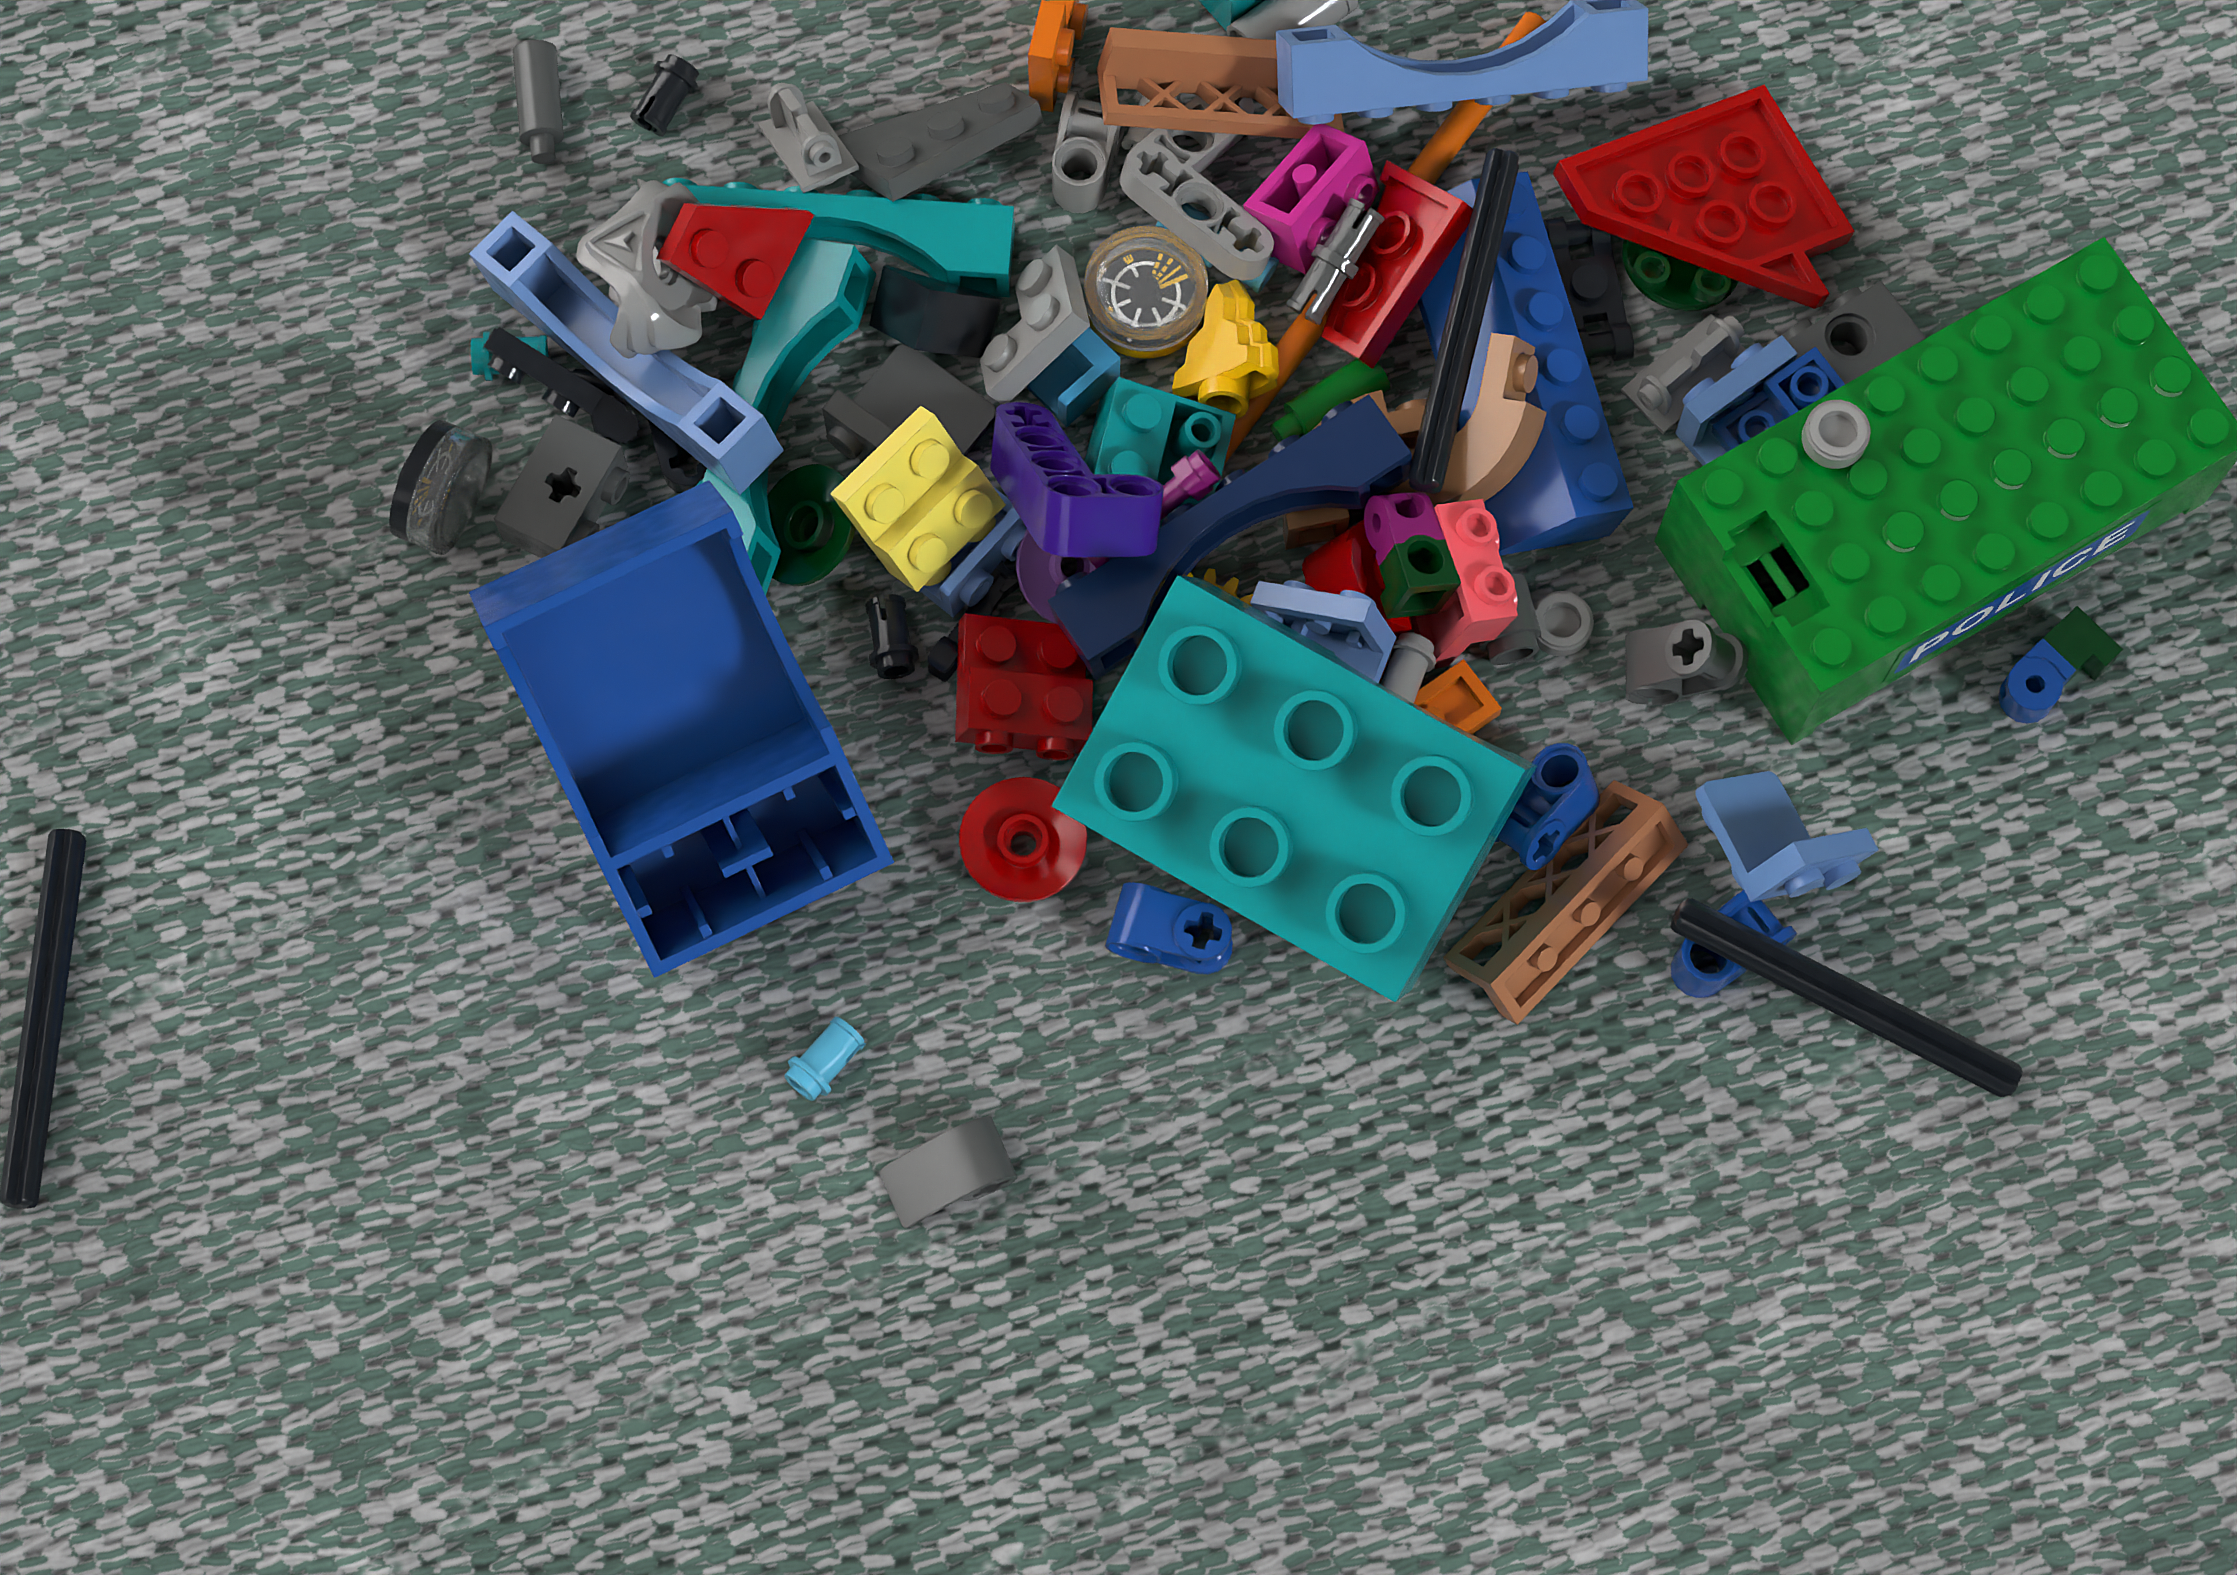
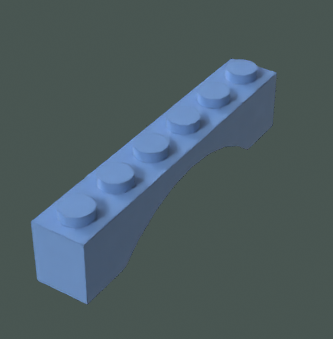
[1276,0,1648,125]
[469,211,784,495]

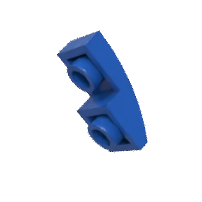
[1711,346,1845,452]

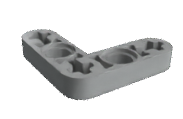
[1120,95,1274,281]

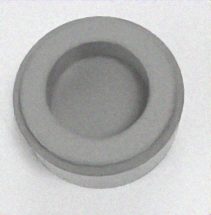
[1802,400,1871,469]
[1534,591,1594,656]

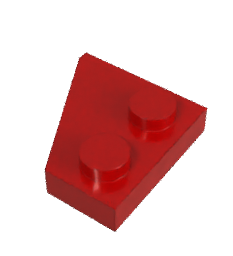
[656,203,814,320]

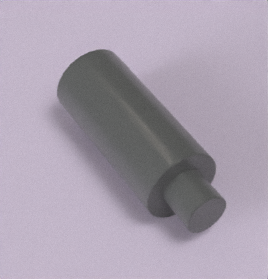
[513,40,564,164]

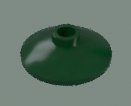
[767,464,856,586]

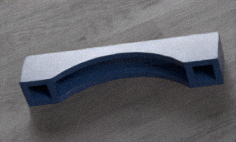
[1047,394,1412,680]

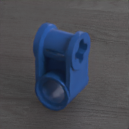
[1495,743,1600,870]
[1105,882,1233,975]
[1670,890,1797,998]

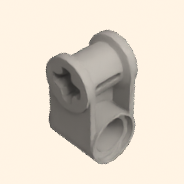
[1052,90,1128,213]

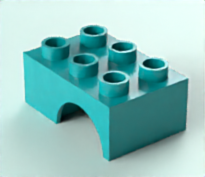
[1052,575,1537,1002]

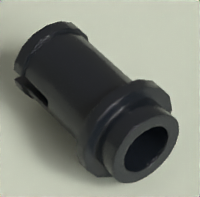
[630,54,699,137]
[865,594,919,679]

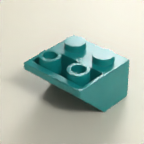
[1084,377,1236,528]

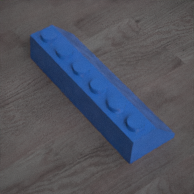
[1418,171,1634,556]

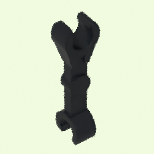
[928,560,1020,682]

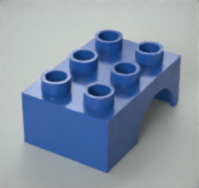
[469,480,894,978]

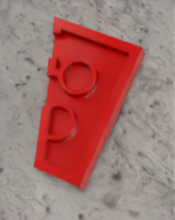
[1321,160,1473,369]

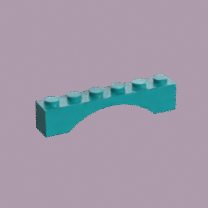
[662,178,1015,297]
[697,238,877,595]

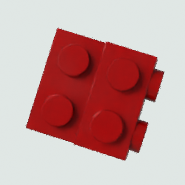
[955,613,1093,761]

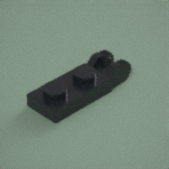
[483,327,641,444]

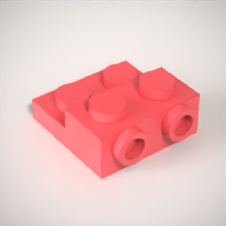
[1410,499,1518,669]

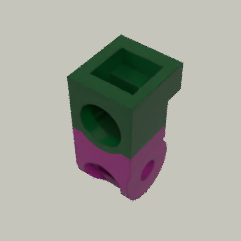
[1364,491,1461,619]

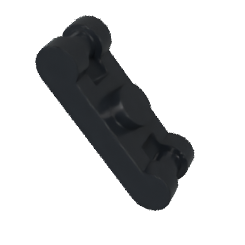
[1543,216,1634,365]

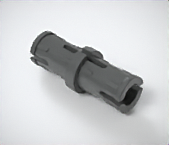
[1285,198,1384,325]

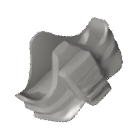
[576,179,718,359]

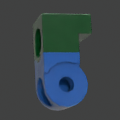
[1998,606,2123,724]

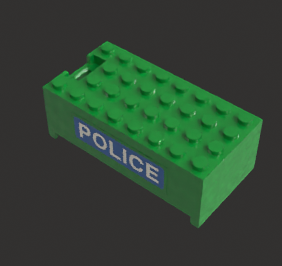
[1654,237,2237,746]

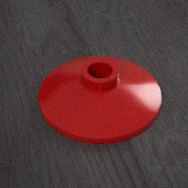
[959,777,1087,902]

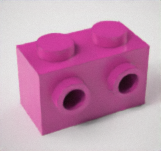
[1243,124,1380,274]

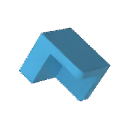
[1027,327,1120,427]

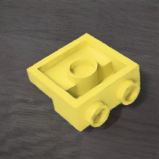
[830,406,1006,592]

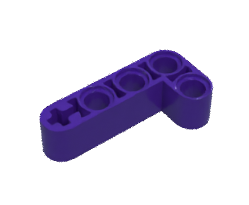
[990,402,1164,557]

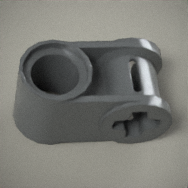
[1625,619,1749,705]

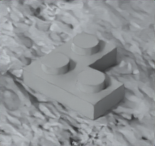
[980,244,1090,404]

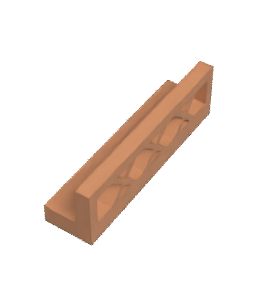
[1097,27,1344,139]
[1443,780,1688,1025]

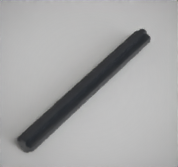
[1408,148,1519,494]
[0,829,87,1209]
[1670,898,2023,1097]

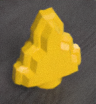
[1172,279,1279,419]

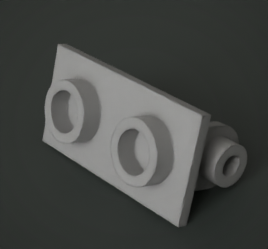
[758,83,859,193]
[1621,314,1746,434]

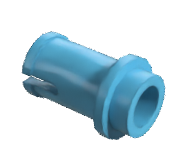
[784,1017,866,1101]

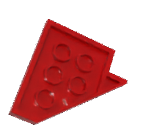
[1553,84,1855,309]

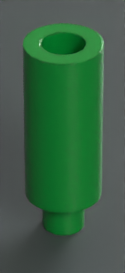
[1270,359,1390,442]

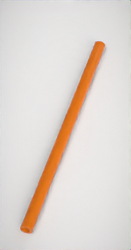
[1224,12,1546,465]

